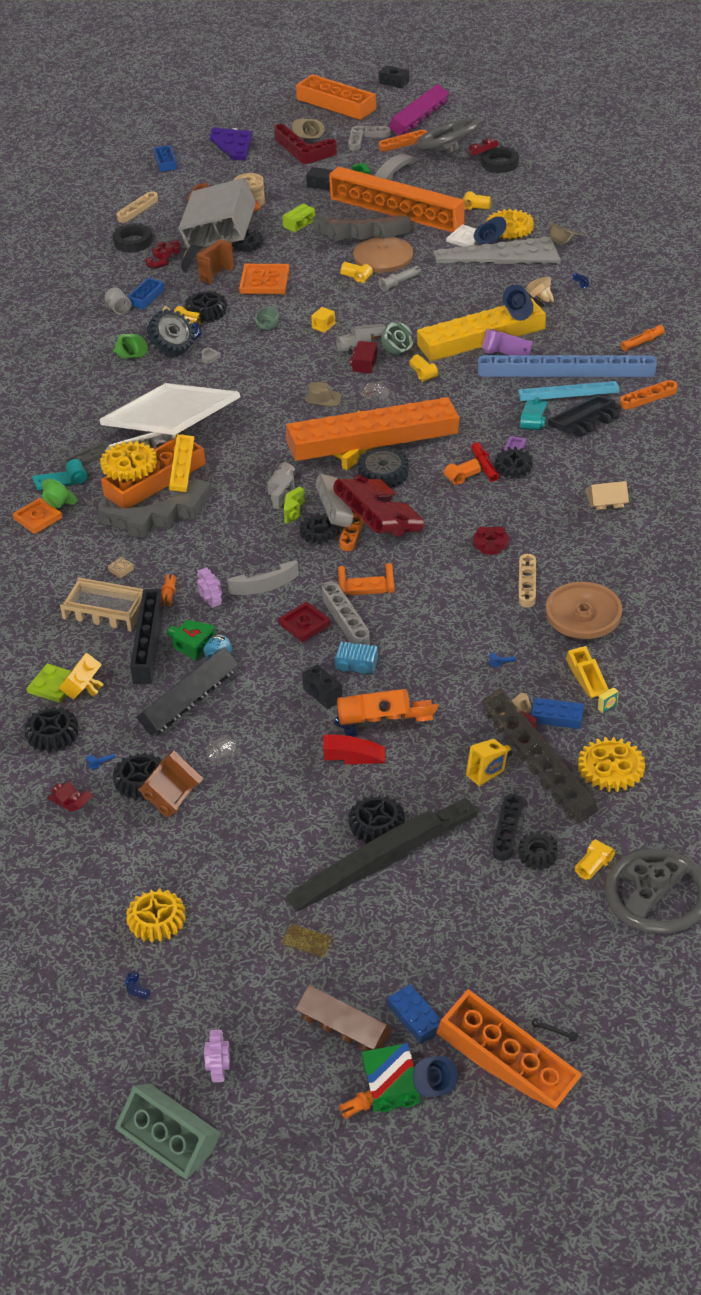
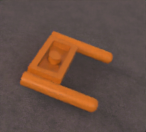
[338,563,395,596]

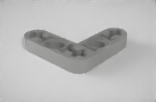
[348,126,391,151]

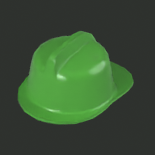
[113,334,148,359]
[42,479,77,508]

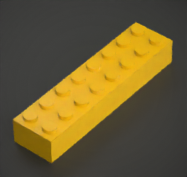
[417,298,546,361]

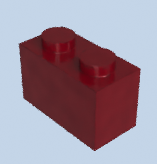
[350,341,378,374]

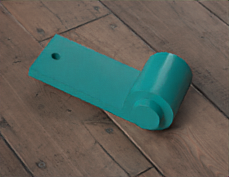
[520,397,548,430]
[32,459,88,490]

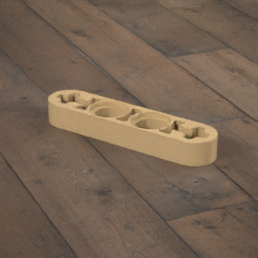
[117,192,158,223]
[519,554,536,607]

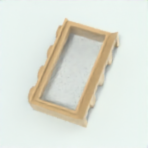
[60,577,143,632]

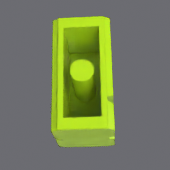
[282,203,316,232]

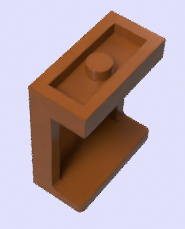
[197,239,234,285]
[138,750,203,817]

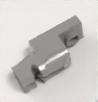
[336,324,386,352]
[267,462,296,509]

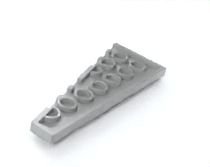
[433,237,561,265]

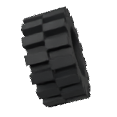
[519,831,558,870]

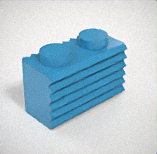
[335,641,378,674]

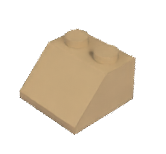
[585,481,629,510]

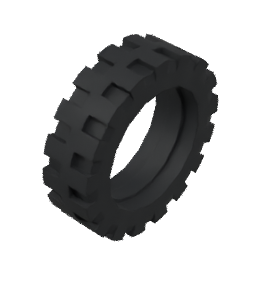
[481,146,519,173]
[113,223,153,253]

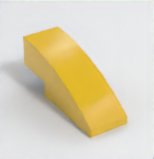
[566,646,609,699]

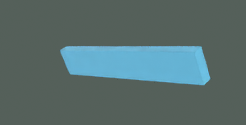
[518,381,619,401]

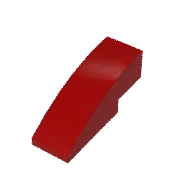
[323,734,385,765]

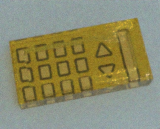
[283,924,332,957]

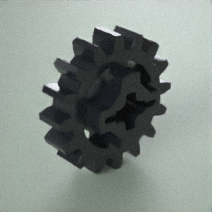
[232,229,263,252]
[495,447,533,479]
[299,513,338,544]

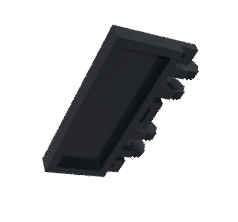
[548,394,621,437]

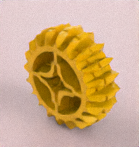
[126,888,186,943]

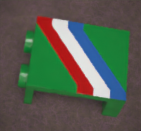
[362,1043,420,1112]

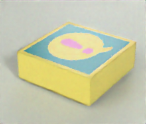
[598,688,618,713]

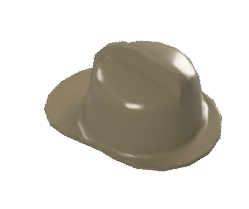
[292,119,324,141]
[549,222,583,244]
[305,382,341,407]

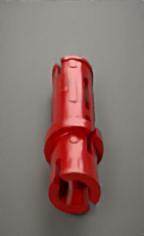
[471,442,499,482]

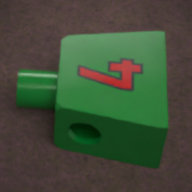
[167,620,215,661]

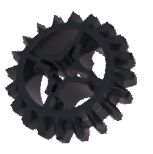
[185,290,227,323]
[24,706,79,753]
[113,752,161,801]
[348,794,405,844]

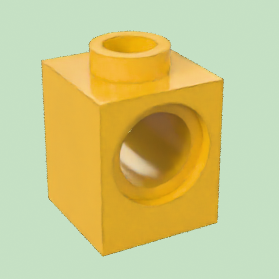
[311,307,335,333]

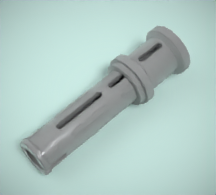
[378,265,421,292]

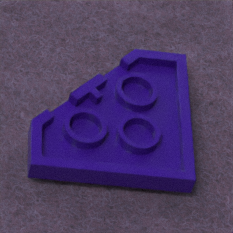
[210,128,253,160]

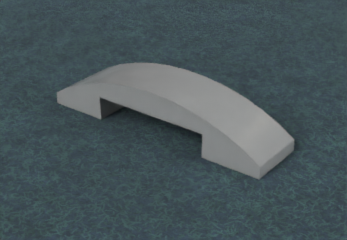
[374,154,419,180]
[227,560,299,595]

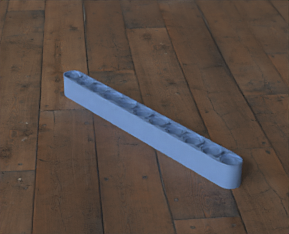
[478,355,657,377]

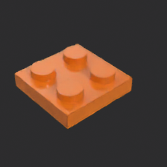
[12,498,62,534]

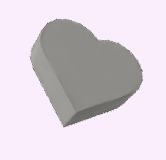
[201,348,221,364]

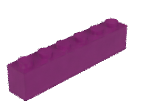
[388,84,450,136]

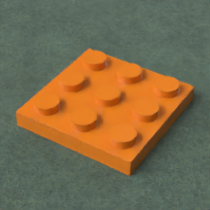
[239,264,290,294]

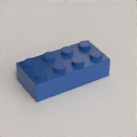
[153,145,177,172]
[127,278,165,309]
[531,698,584,729]
[387,984,441,1044]

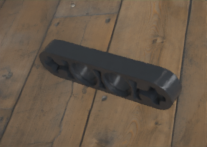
[493,794,522,861]

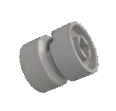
[105,287,132,315]

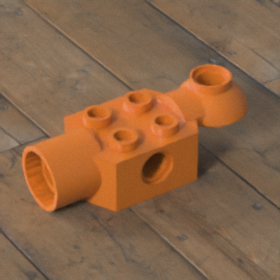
[337,689,439,725]

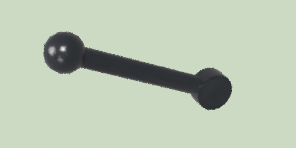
[532,1018,578,1041]

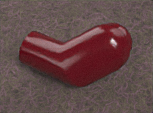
[145,257,168,268]

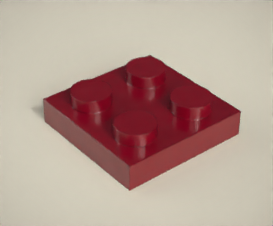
[465,138,499,155]
[278,601,331,643]

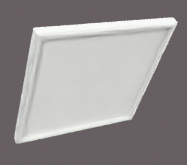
[100,383,240,435]

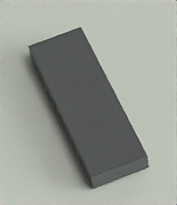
[60,441,109,469]

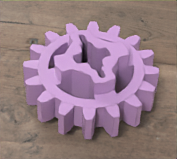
[196,567,222,608]
[204,1030,230,1082]

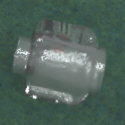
[206,735,237,764]

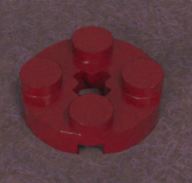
[152,239,182,259]
[473,526,509,555]

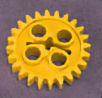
[486,209,534,240]
[100,441,157,482]
[578,737,645,792]

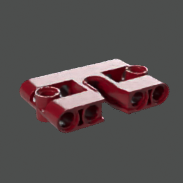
[333,475,424,537]

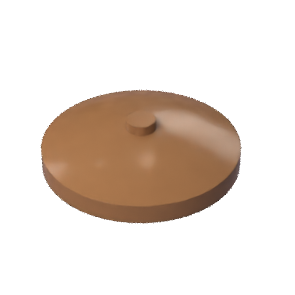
[353,237,413,273]
[545,582,622,639]

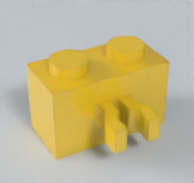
[59,652,104,700]

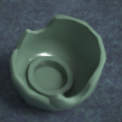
[255,306,279,330]

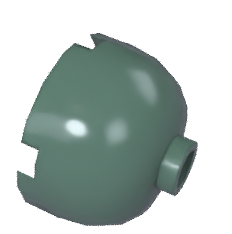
[381,322,414,355]

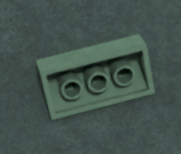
[115,1083,221,1179]

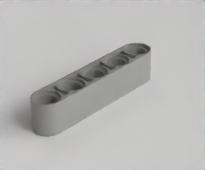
[316,474,353,527]
[322,581,370,646]

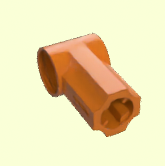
[444,459,481,486]

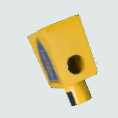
[466,739,512,787]

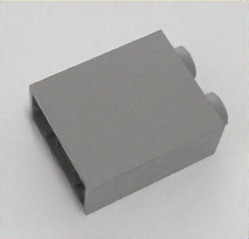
[179,178,256,248]

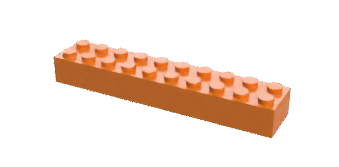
[329,166,464,232]
[286,397,460,461]

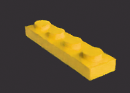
[169,434,194,492]

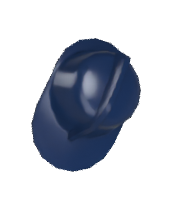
[474,216,507,244]
[503,285,533,321]
[413,1056,458,1097]

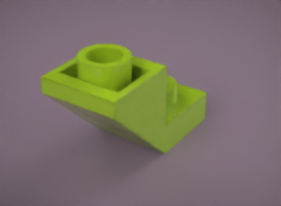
[284,486,305,524]

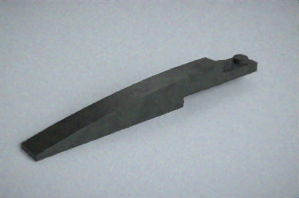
[286,798,478,912]

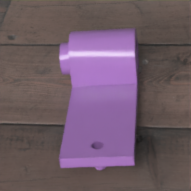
[482,329,533,355]

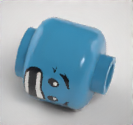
[203,635,232,659]

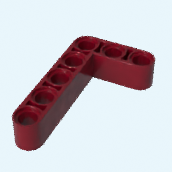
[274,124,337,164]

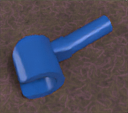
[488,653,516,668]
[86,754,115,770]

